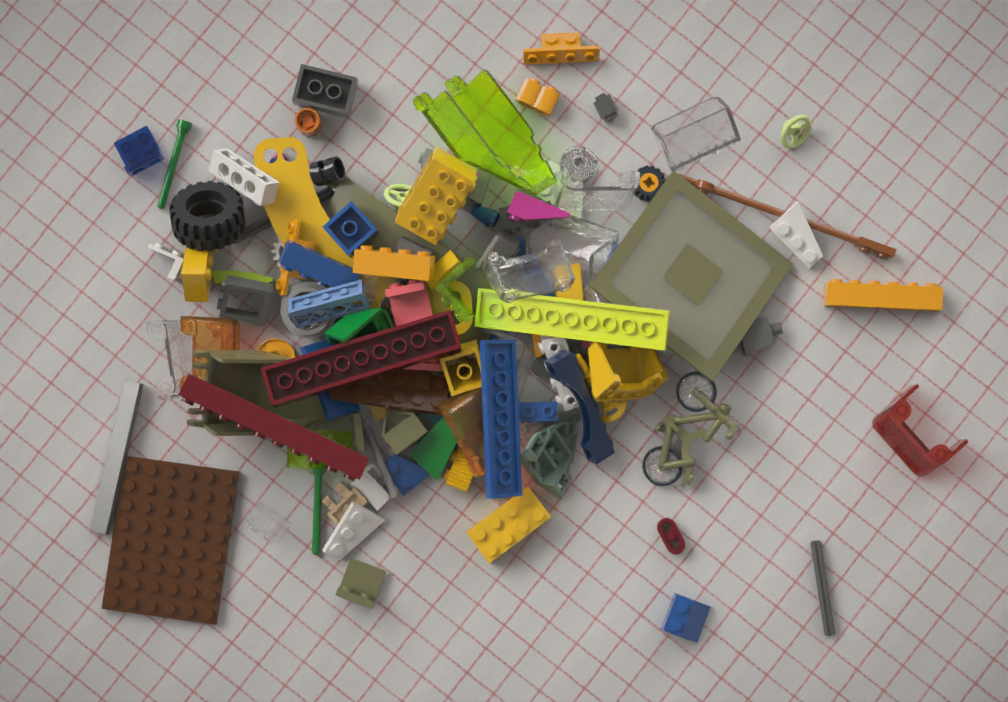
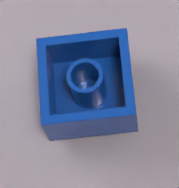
[322,201,379,258]

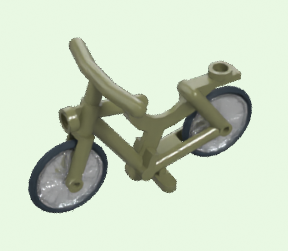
[642,371,740,487]

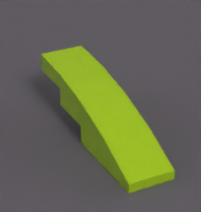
[211,270,275,286]

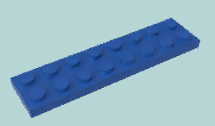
[480,339,522,499]

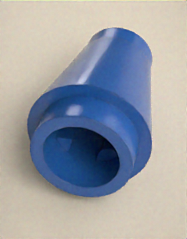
[470,204,500,227]

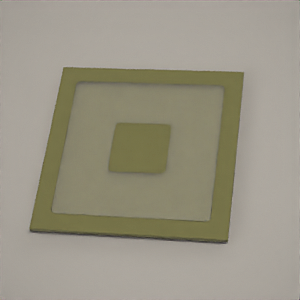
[589,170,793,382]

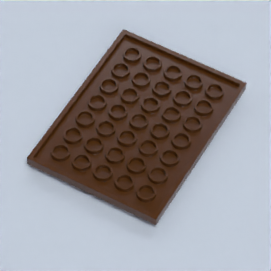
[102,456,240,625]

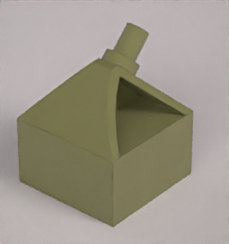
[382,409,429,455]

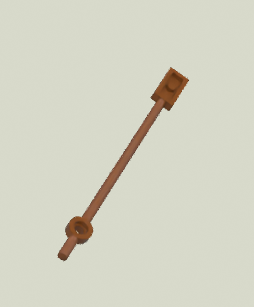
[679,173,897,260]

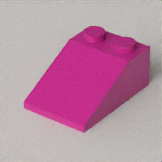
[507,191,570,223]

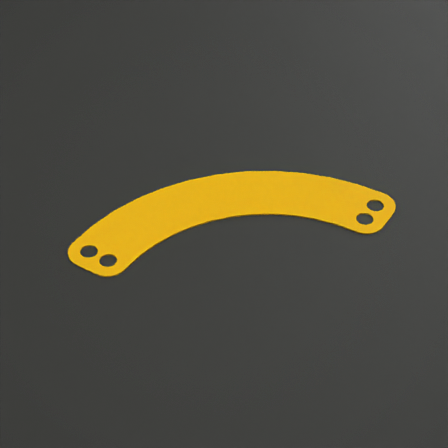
[254,137,473,335]

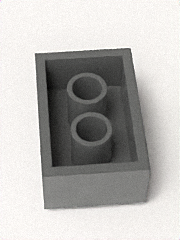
[292,64,359,118]

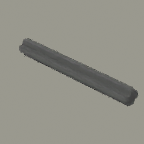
[810,540,835,636]

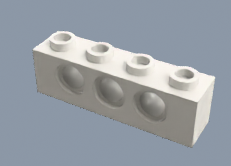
[209,148,280,206]

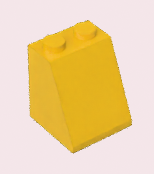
[440,339,482,396]

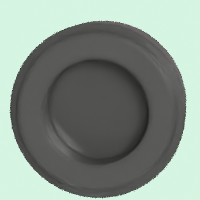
[531,357,549,377]

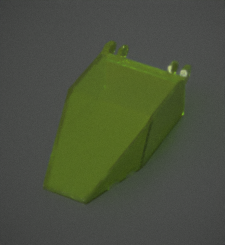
[413,69,557,196]

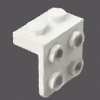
[148,243,184,284]

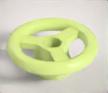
[780,115,812,149]
[384,184,412,210]

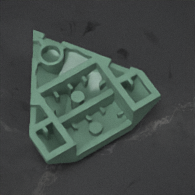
[521,414,580,498]

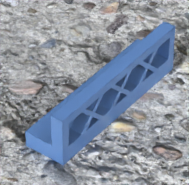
[288,279,370,328]

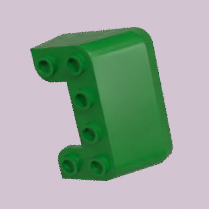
[324,307,394,345]

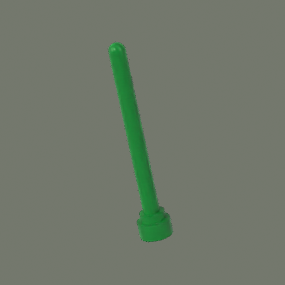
[157,119,193,209]
[311,463,327,555]

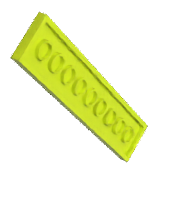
[474,288,670,351]

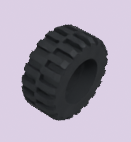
[169,181,246,252]

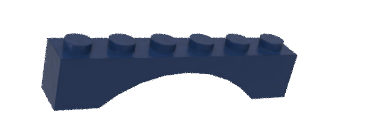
[544,350,615,464]

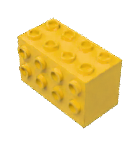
[395,146,478,245]

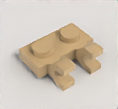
[322,482,368,525]

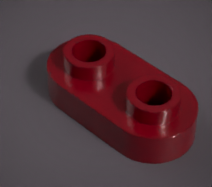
[657,518,685,554]

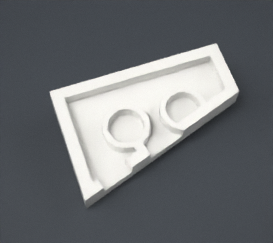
[770,201,823,269]
[322,502,385,560]

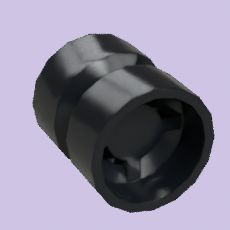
[309,156,345,187]

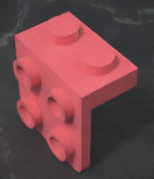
[385,280,433,326]

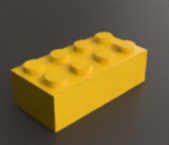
[466,486,551,563]

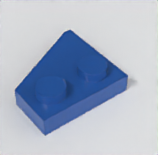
[385,454,430,496]

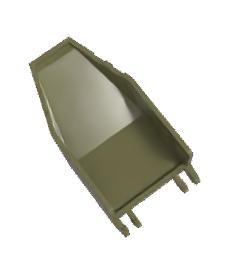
[187,350,336,436]

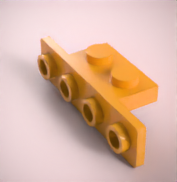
[523,32,600,65]
[276,218,316,296]

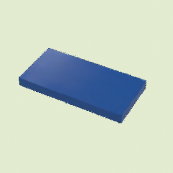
[300,340,360,421]

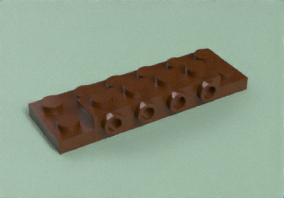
[329,369,448,416]

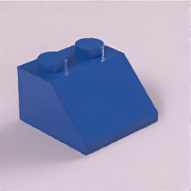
[661,593,711,643]

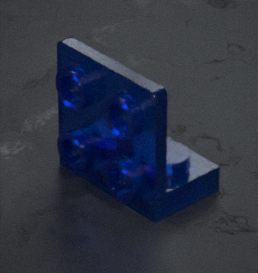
[114,126,165,177]

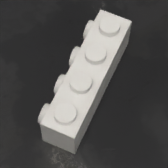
[538,335,579,411]

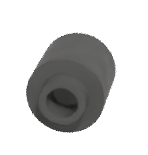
[593,93,619,123]

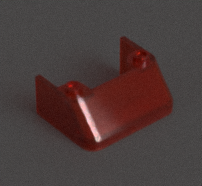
[872,384,968,476]

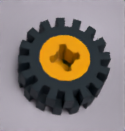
[631,165,666,202]

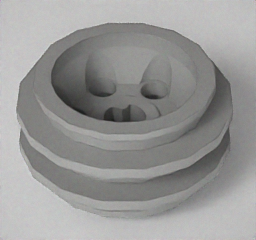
[280,280,340,339]

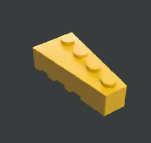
[181,247,216,302]

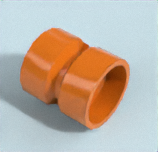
[295,108,322,137]

